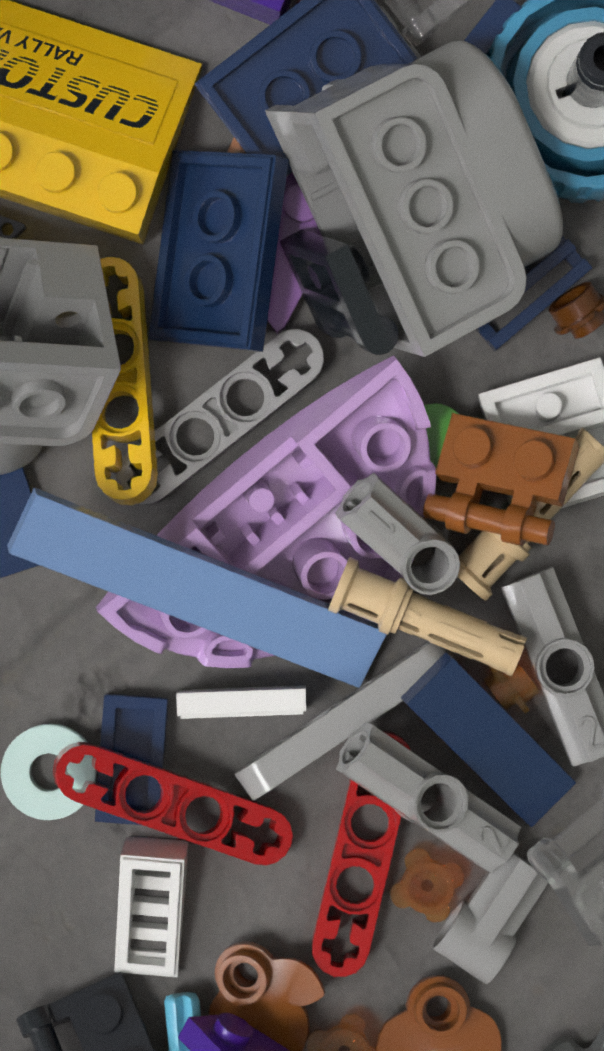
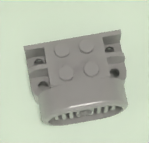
[265,40,563,357]
[0,237,121,475]

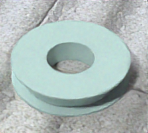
[1,724,98,820]

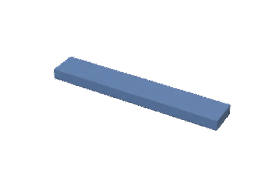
[7,487,386,688]

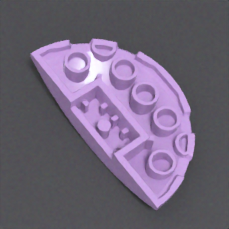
[96,355,436,668]

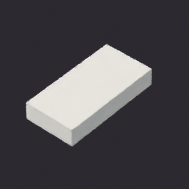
[176,685,306,719]

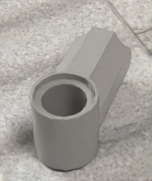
[335,473,460,595]
[432,853,551,984]

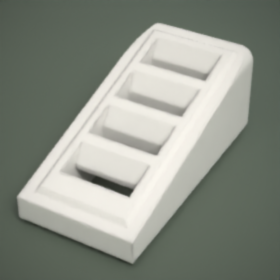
[114,836,188,977]

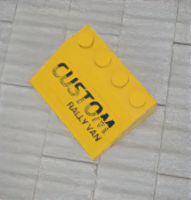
[0,0,203,245]

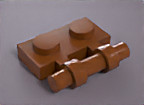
[423,413,580,546]

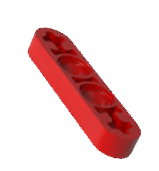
[312,731,411,977]
[53,742,293,866]

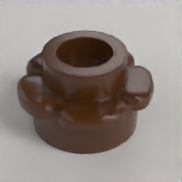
[548,282,604,339]

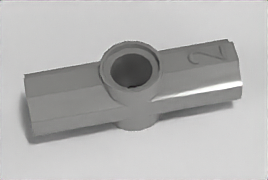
[501,567,604,767]
[336,722,521,873]

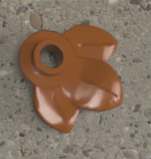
[209,941,326,1051]
[375,975,502,1051]

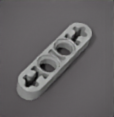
[116,329,324,505]
[234,641,458,800]

